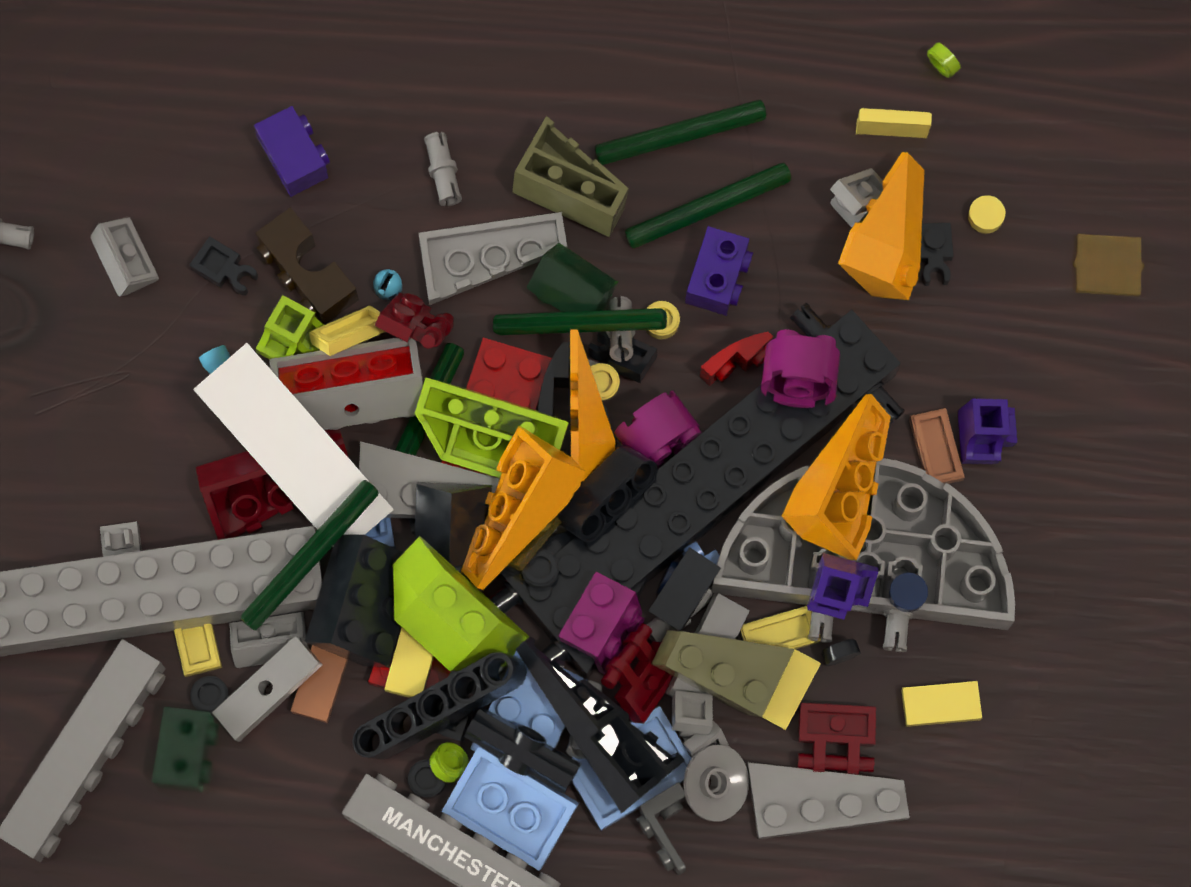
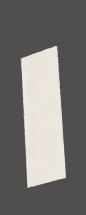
[193,343,394,547]

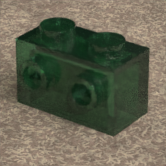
[527,243,618,312]
[152,707,219,793]

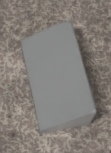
[91,217,159,297]
[229,612,309,668]

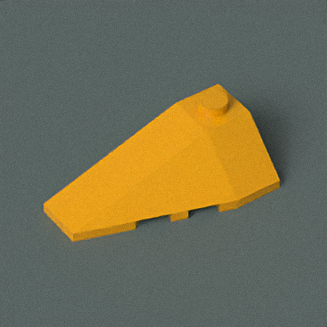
[838,152,924,300]
[570,329,619,481]
[782,394,891,560]
[461,426,586,590]

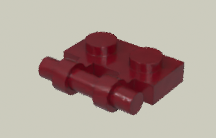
[374,292,454,349]
[601,623,673,724]
[797,703,876,775]

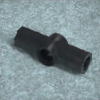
[464,707,581,794]

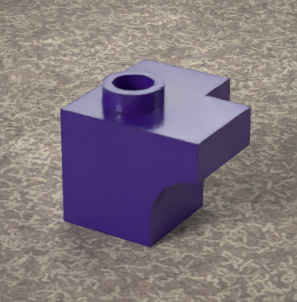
[958,398,1017,464]
[807,553,878,620]

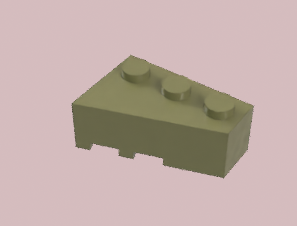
[512,116,629,237]
[651,630,794,717]

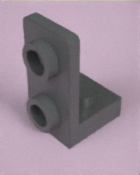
[637,782,686,876]

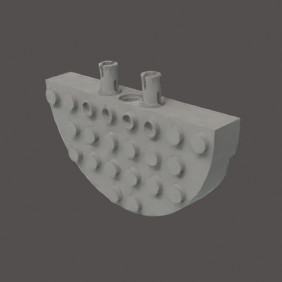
[711,458,1015,652]

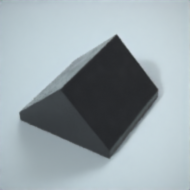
[415,482,492,567]

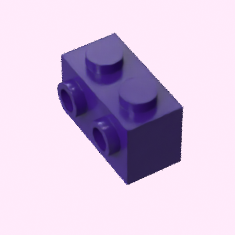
[254,106,330,197]
[685,226,753,316]

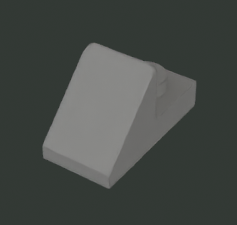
[830,168,883,227]

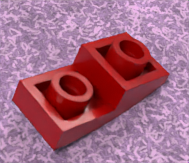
[699,332,773,386]

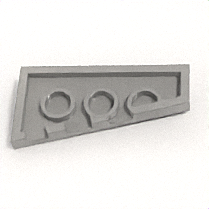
[419,212,567,305]
[359,441,500,518]
[747,762,910,839]

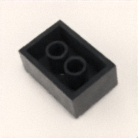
[305,535,404,668]

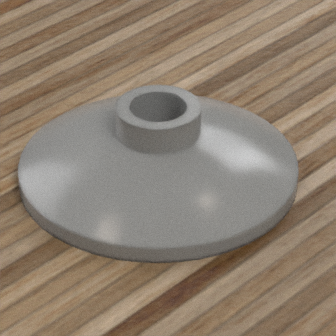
[684,745,749,822]

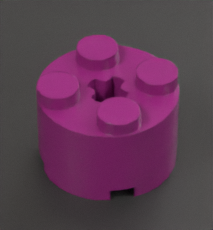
[761,329,840,408]
[614,390,701,469]

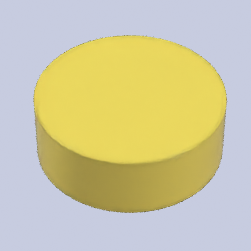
[968,195,1005,234]
[646,301,680,339]
[591,363,620,401]

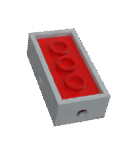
[270,338,424,430]

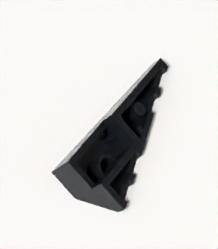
[516,636,685,813]

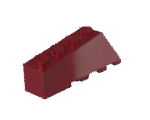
[195,429,349,540]

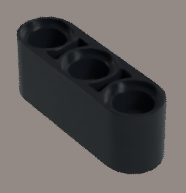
[556,445,658,542]

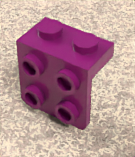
[558,572,644,675]

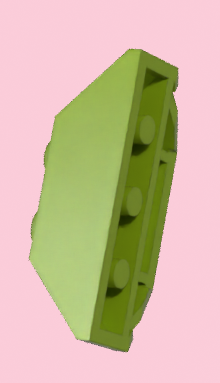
[415,377,569,478]
[393,536,529,671]

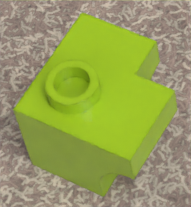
[256,295,324,360]

